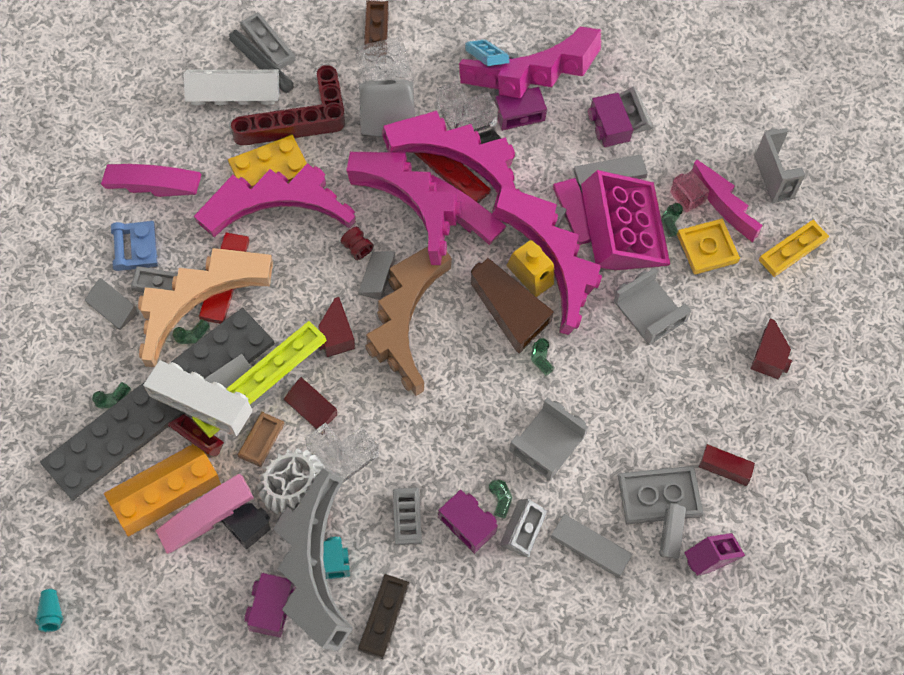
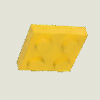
[677,218,740,275]

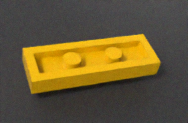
[758,220,829,277]

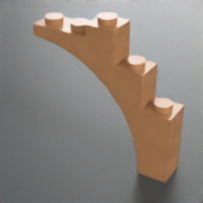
[365,246,452,396]

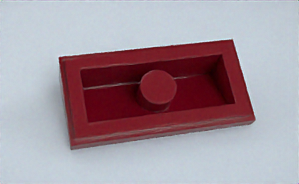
[284,377,337,432]
[168,414,224,456]
[698,444,755,486]

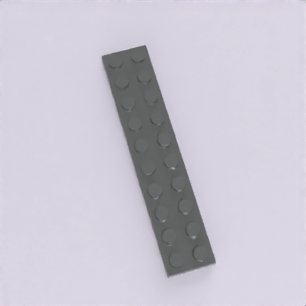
[40,307,275,501]

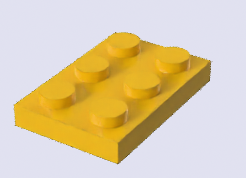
[228,135,307,189]

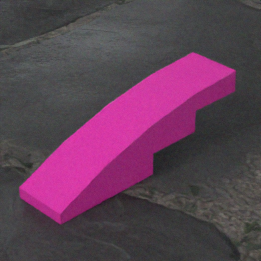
[691,159,763,243]
[101,164,202,197]
[431,175,506,245]

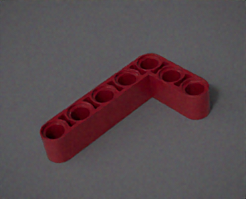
[231,65,345,146]

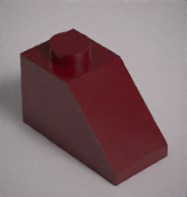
[318,297,355,357]
[750,318,792,380]

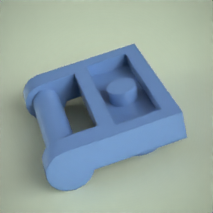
[111,221,158,271]

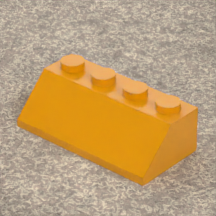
[104,444,221,537]

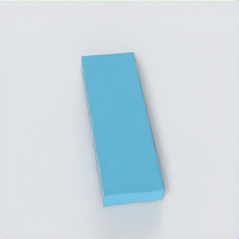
[465,39,509,66]

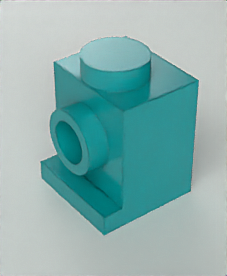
[323,537,350,580]

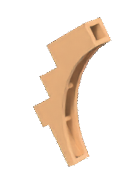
[138,248,273,367]

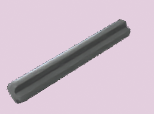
[229,30,294,93]

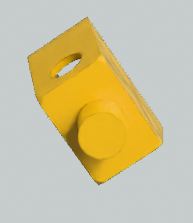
[506,240,554,297]

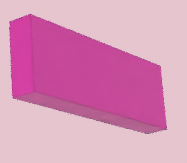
[553,178,591,245]

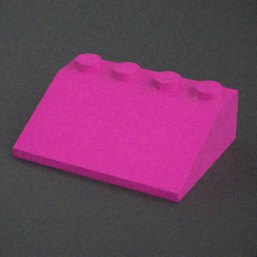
[581,170,670,270]

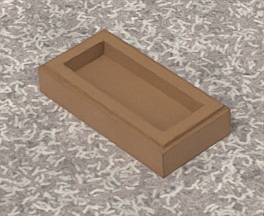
[237,411,284,467]

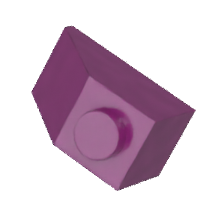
[684,533,745,576]

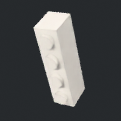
[183,69,280,105]
[143,360,252,437]

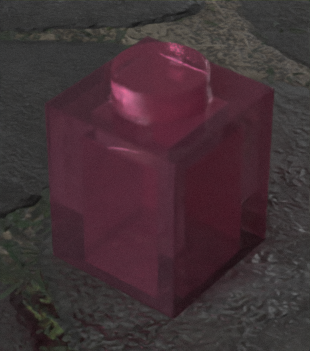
[670,170,709,213]

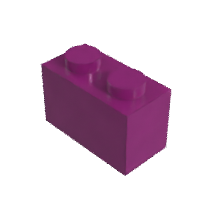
[494,87,547,131]
[588,92,633,148]
[438,489,498,554]
[244,573,295,638]

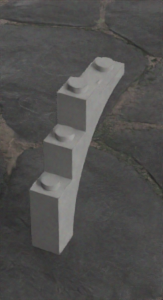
[273,468,353,652]

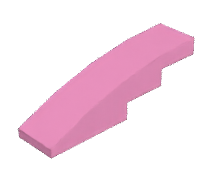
[156,474,254,554]

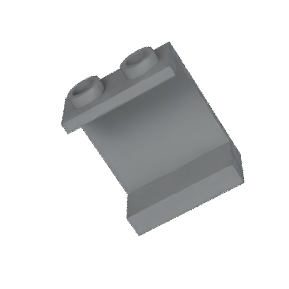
[754,128,805,203]
[614,268,691,345]
[509,398,588,480]

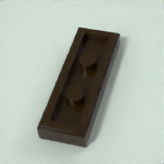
[358,574,410,659]

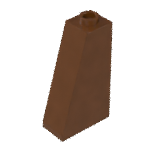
[470,258,554,354]

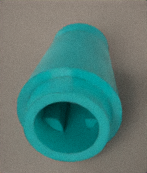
[35,589,64,632]

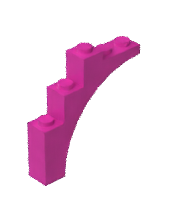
[459,26,601,99]
[382,111,520,194]
[346,152,462,265]
[194,163,356,237]
[491,186,602,335]

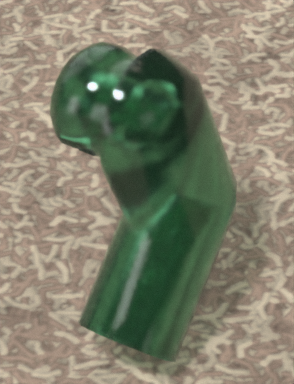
[661,203,683,237]
[172,319,210,345]
[531,338,555,376]
[92,382,131,409]
[489,479,512,519]

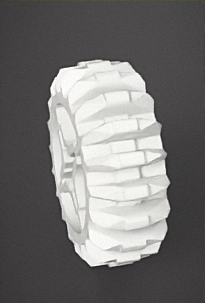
[257,448,326,515]

